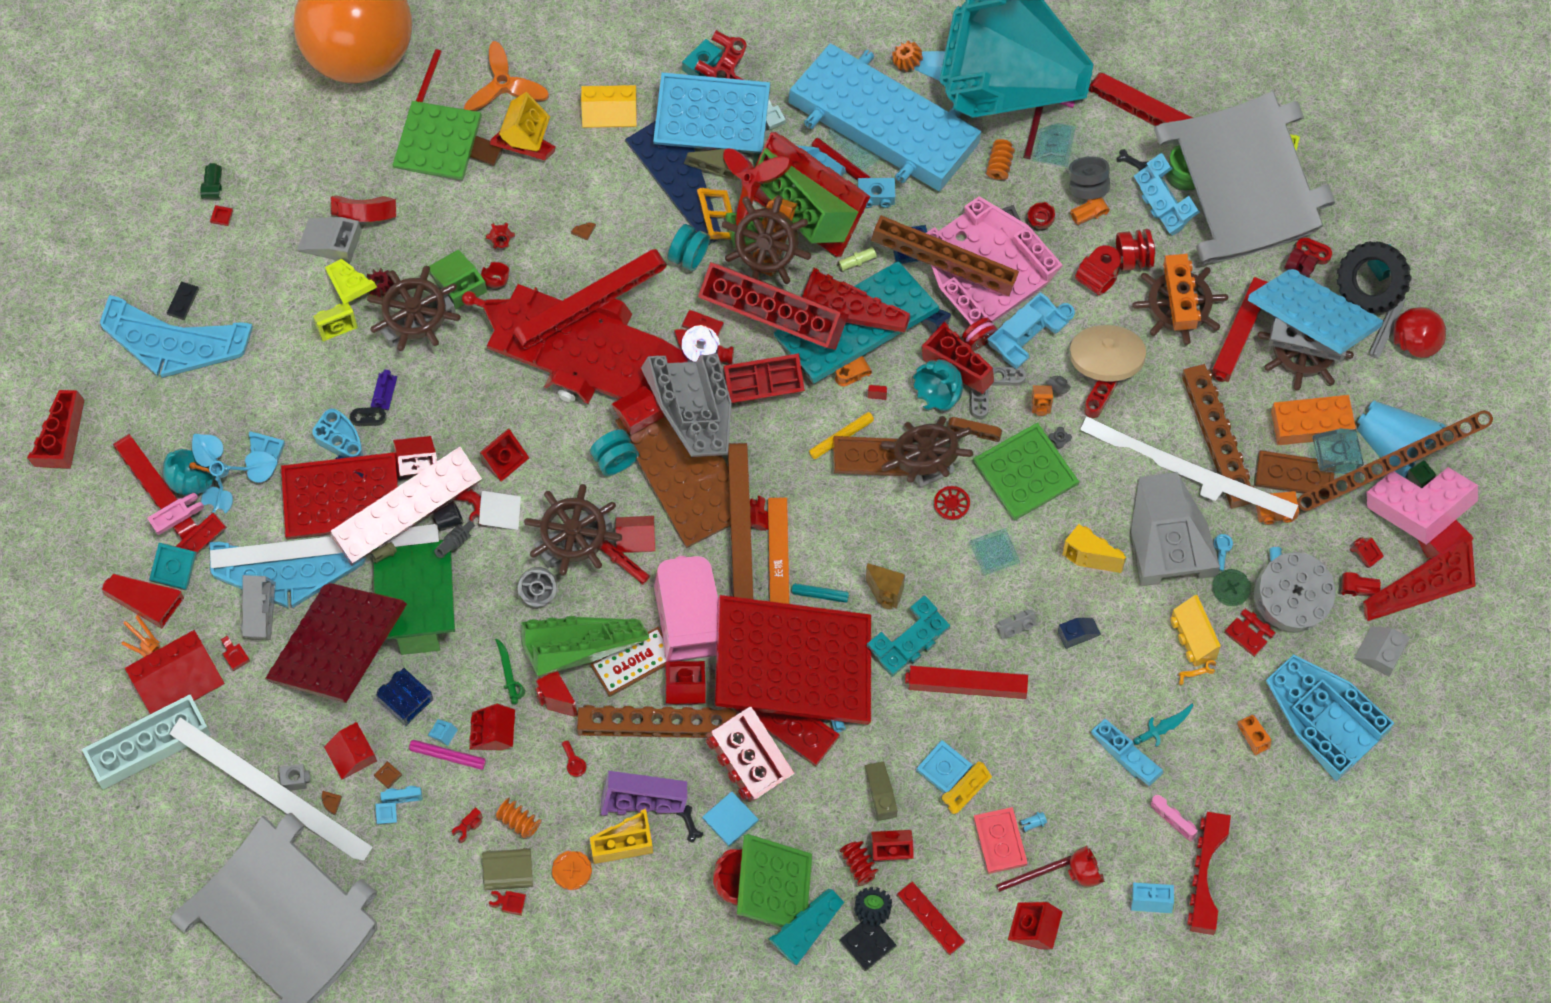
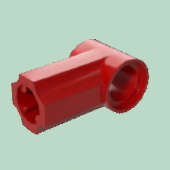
[1341,572,1381,597]

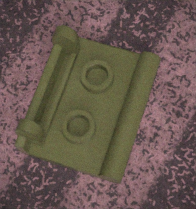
[482,848,533,890]

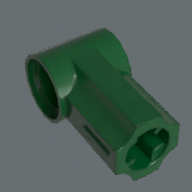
[200,163,222,200]

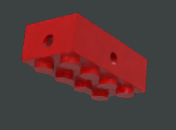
[723,353,805,403]

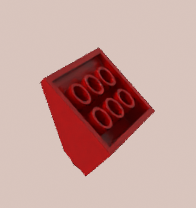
[125,630,225,714]

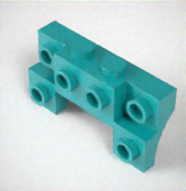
[867,595,950,677]

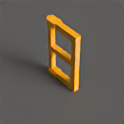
[697,188,733,240]

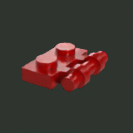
[1224,608,1276,657]

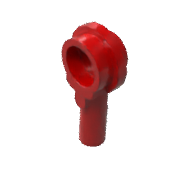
[562,740,587,777]

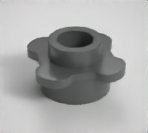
[1049,427,1072,448]

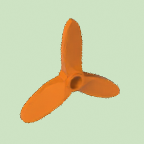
[464,41,549,111]

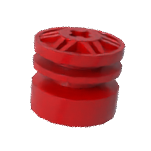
[1116,229,1155,271]

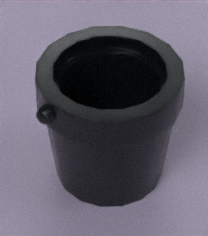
[433,501,464,530]

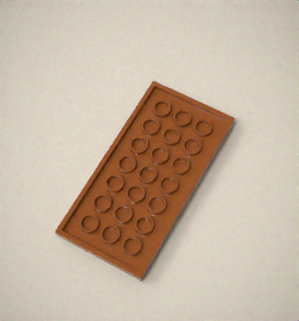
[615,413,751,548]

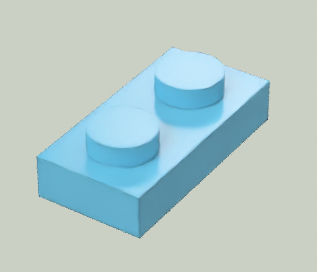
[380,786,423,804]

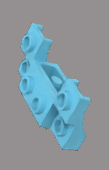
[1134,153,1200,235]
[988,292,1069,369]

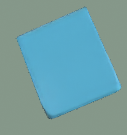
[428,719,458,746]

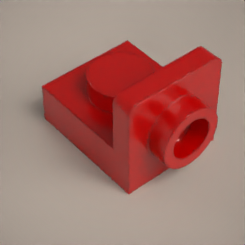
[1350,537,1384,568]

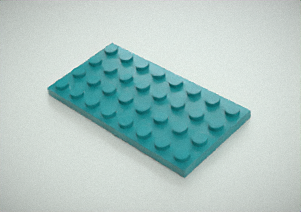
[773,261,940,383]

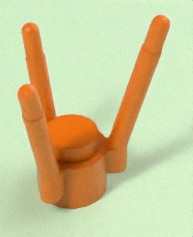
[121,615,161,657]

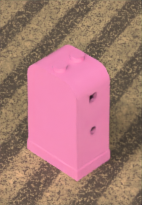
[654,556,718,661]

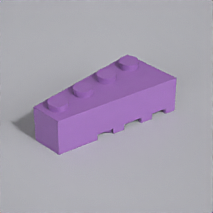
[601,771,687,815]

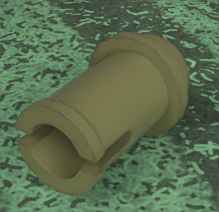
[370,542,397,563]

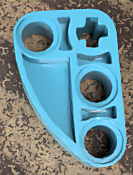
[313,409,363,458]

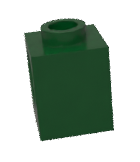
[1406,460,1436,488]

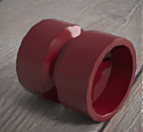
[1284,247,1319,278]

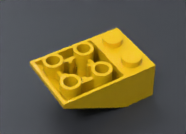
[1062,524,1126,573]

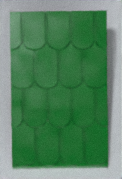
[374,540,455,655]

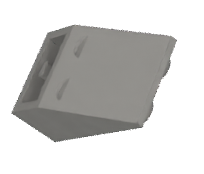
[297,217,362,263]

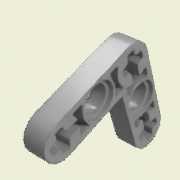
[971,367,1026,419]

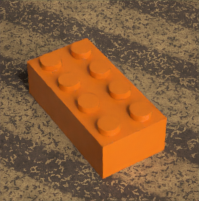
[1271,395,1356,445]

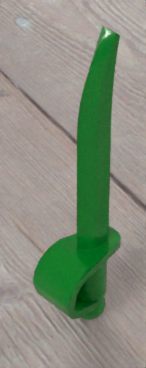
[495,639,526,705]

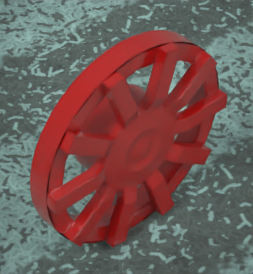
[934,486,970,520]

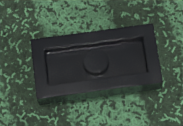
[166,281,199,320]

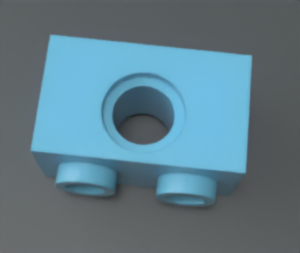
[858,178,895,208]

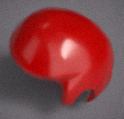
[1393,307,1446,358]
[713,849,743,905]

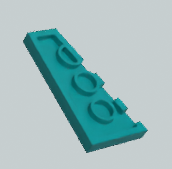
[769,888,844,965]

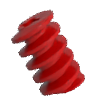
[840,841,879,886]

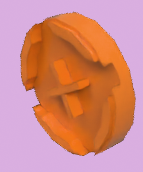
[552,851,592,890]

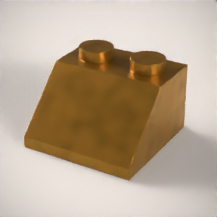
[866,563,905,609]

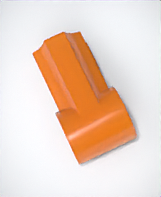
[1070,197,1110,225]

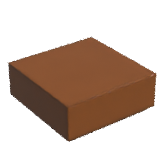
[374,761,402,789]

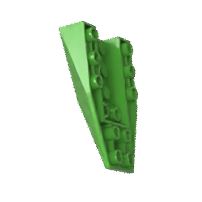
[521,616,649,676]

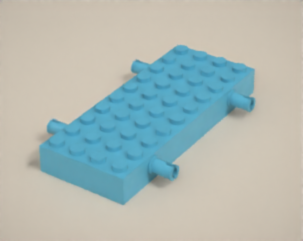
[788,43,982,192]

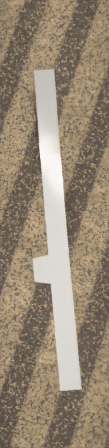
[1080,416,1298,519]

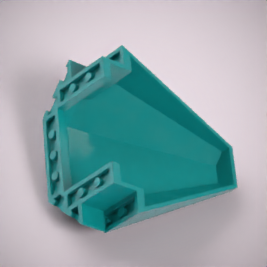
[939,0,1094,118]

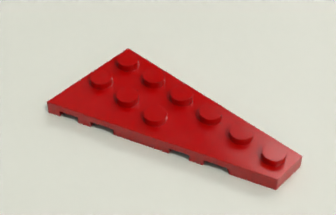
[803,267,910,332]

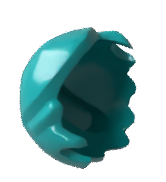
[913,359,963,411]
[162,449,215,496]

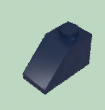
[1058,618,1101,649]

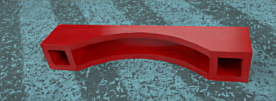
[1187,811,1231,935]

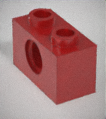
[871,830,914,861]

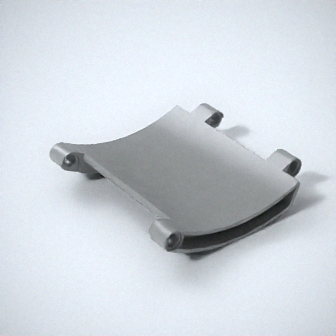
[1154,91,1335,264]
[170,813,377,1003]

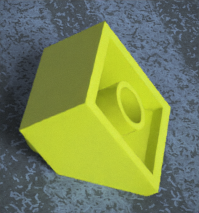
[313,303,358,342]

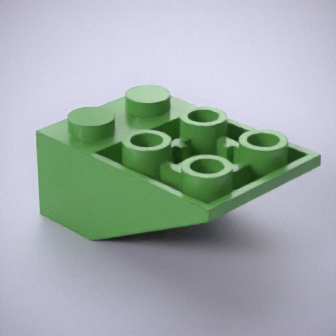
[429,249,487,310]

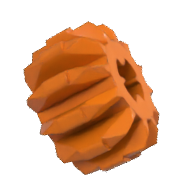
[892,40,923,72]

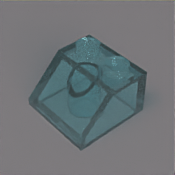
[1032,123,1076,167]
[1312,428,1364,474]

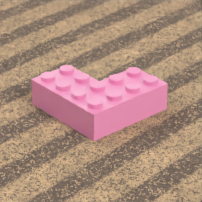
[1367,467,1478,545]

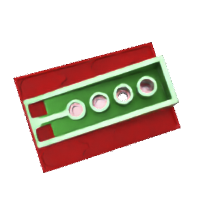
[754,132,871,257]

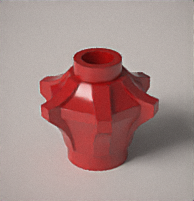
[486,222,515,249]

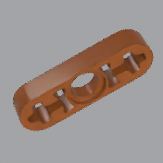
[947,417,1002,442]

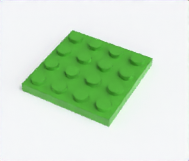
[393,101,482,180]
[973,422,1079,521]
[737,834,812,927]

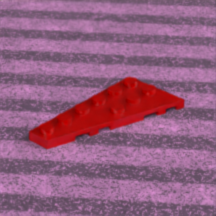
[1363,535,1476,621]

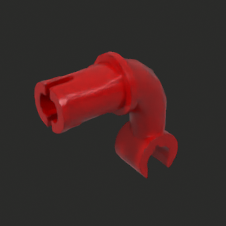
[453,489,481,525]

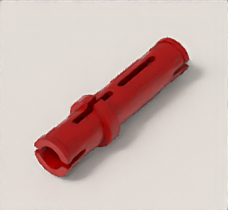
[600,540,650,585]

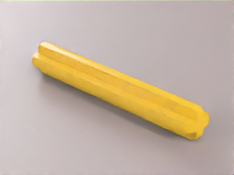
[809,412,874,459]

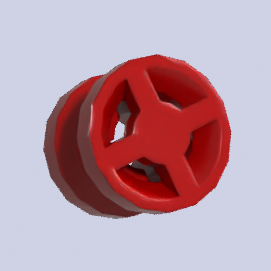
[718,345,734,365]

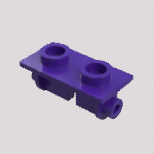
[370,369,398,410]

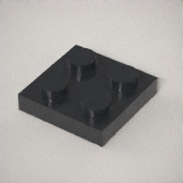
[839,921,897,972]

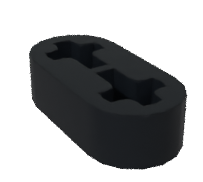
[350,407,387,427]

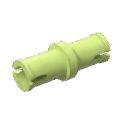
[838,247,877,272]

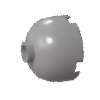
[518,567,557,607]

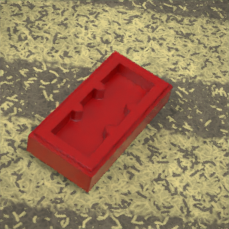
[682,309,724,340]

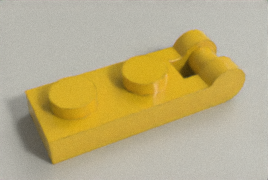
[942,761,992,814]

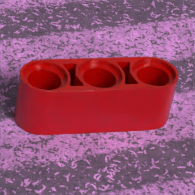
[1084,380,1118,418]

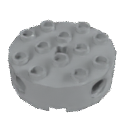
[1254,552,1336,633]

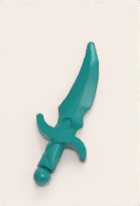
[1133,703,1194,747]

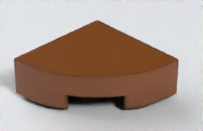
[571,222,596,241]
[322,791,342,816]

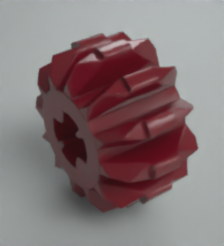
[366,268,394,297]

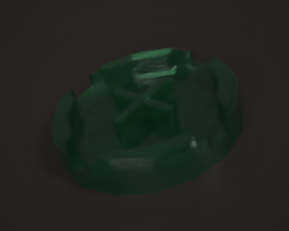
[1212,569,1251,607]

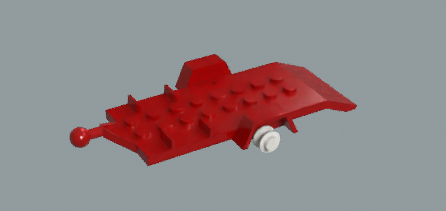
[462,284,690,404]

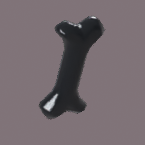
[1117,149,1149,172]
[676,805,704,843]

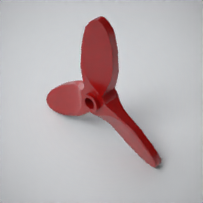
[723,148,792,225]

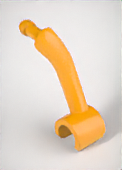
[1179,660,1216,685]

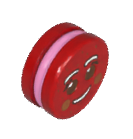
[961,317,998,351]

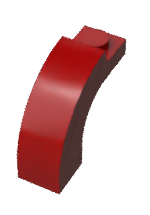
[331,195,396,222]

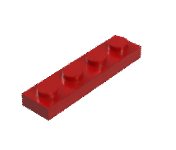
[897,881,965,955]

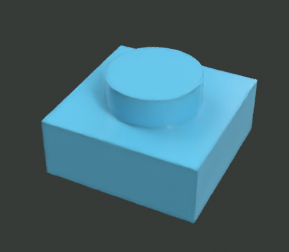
[375,802,397,824]

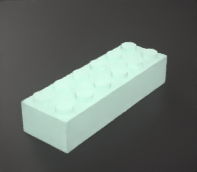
[82,695,211,790]

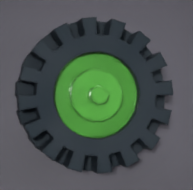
[854,887,892,926]

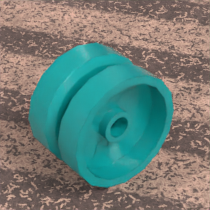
[668,224,710,272]
[590,429,639,476]

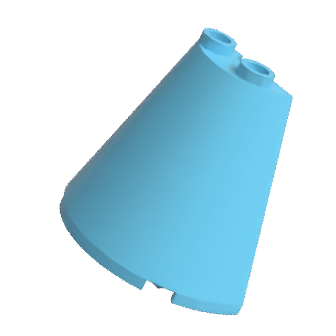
[1357,400,1446,478]

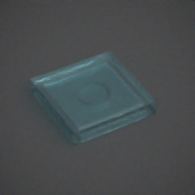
[970,528,1020,576]

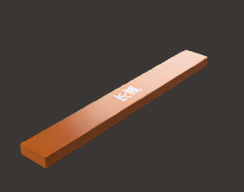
[768,497,789,604]

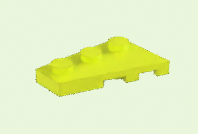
[325,259,377,304]

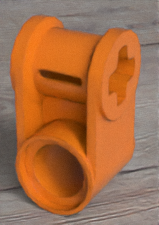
[835,356,872,387]

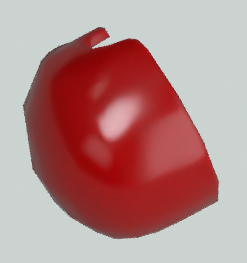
[1027,202,1055,229]
[481,262,510,289]

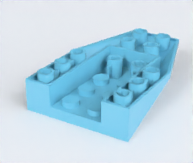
[1266,654,1394,781]

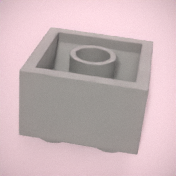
[1354,626,1410,677]

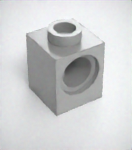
[279,764,310,791]

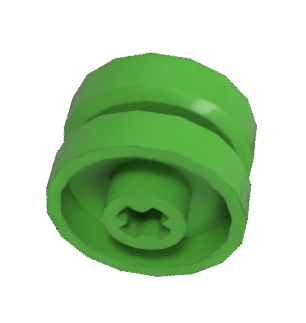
[1166,145,1195,191]

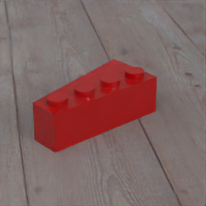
[922,322,994,394]
[27,390,85,469]

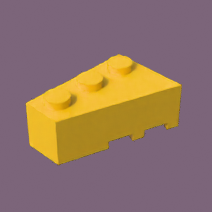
[590,808,653,864]

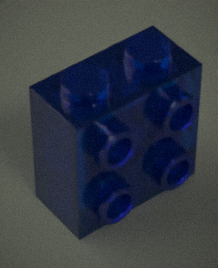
[376,668,434,727]

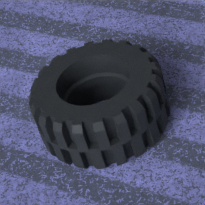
[1336,241,1412,313]

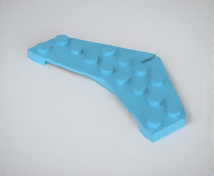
[100,295,253,378]
[210,542,366,609]

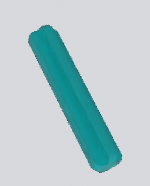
[792,583,849,603]

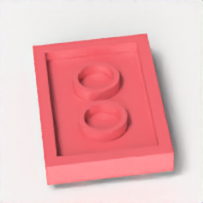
[973,807,1028,874]

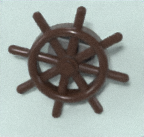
[881,416,973,487]

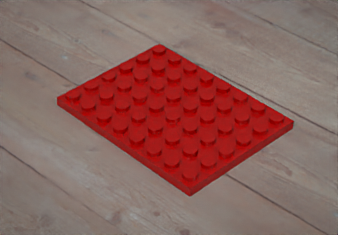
[715,595,871,725]

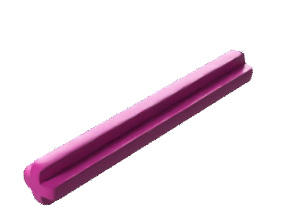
[409,740,486,770]

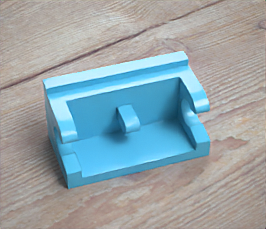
[1131,882,1174,913]

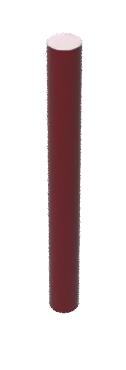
[1023,106,1044,159]
[996,856,1071,892]

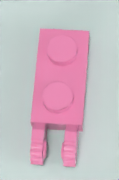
[147,493,204,535]
[1151,794,1197,841]

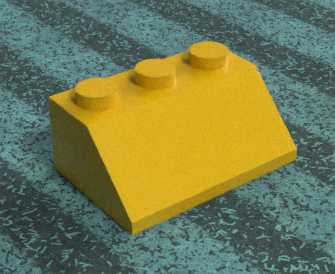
[581,85,637,128]
[499,92,550,151]
[1170,595,1221,667]

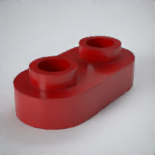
[1296,238,1332,264]

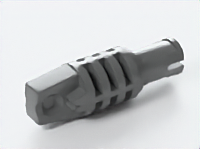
[434,520,475,558]

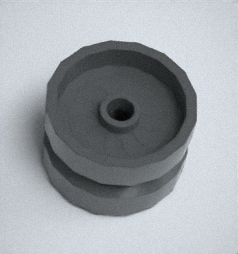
[1069,156,1110,199]

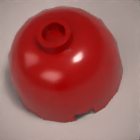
[1068,845,1105,887]

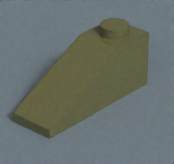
[684,149,745,180]
[865,761,898,821]

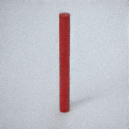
[416,49,442,102]

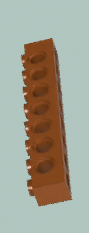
[871,215,1019,296]
[1182,364,1255,509]
[577,705,737,739]

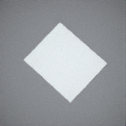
[479,491,521,530]

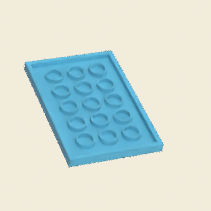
[653,73,770,154]
[1248,269,1383,354]

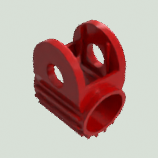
[1075,245,1121,296]

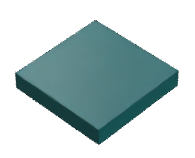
[149,542,197,589]

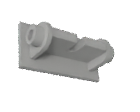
[995,609,1037,640]

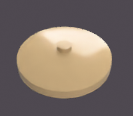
[1070,325,1146,381]

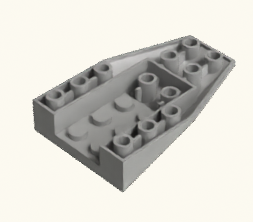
[641,354,731,457]
[1131,472,1220,586]

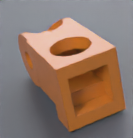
[1237,715,1272,756]

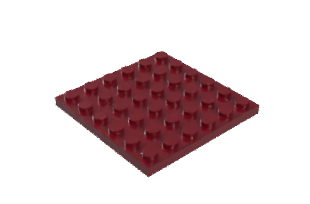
[265,583,407,703]

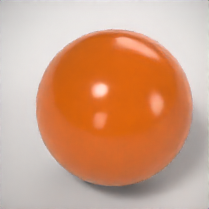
[293,0,412,84]

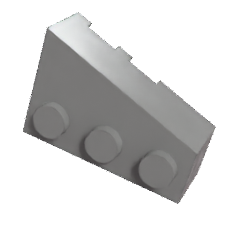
[241,575,276,640]

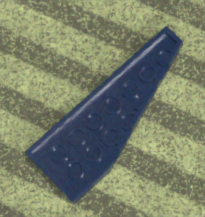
[625,121,721,245]

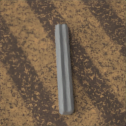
[1370,298,1406,358]

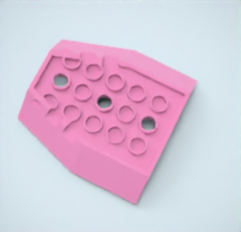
[926,196,1063,325]

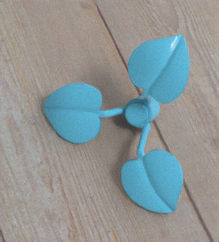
[192,434,278,518]

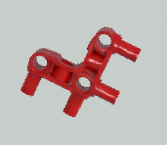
[694,30,747,80]

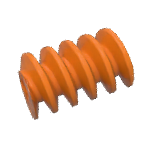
[986,139,1015,180]
[496,798,542,838]

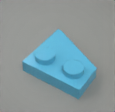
[249,431,285,477]

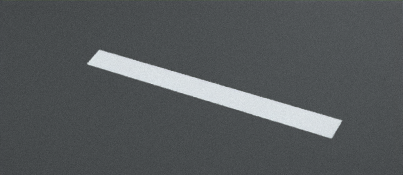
[210,524,439,568]
[169,717,373,860]

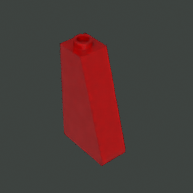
[102,574,184,629]

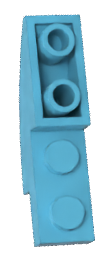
[1091,719,1163,786]

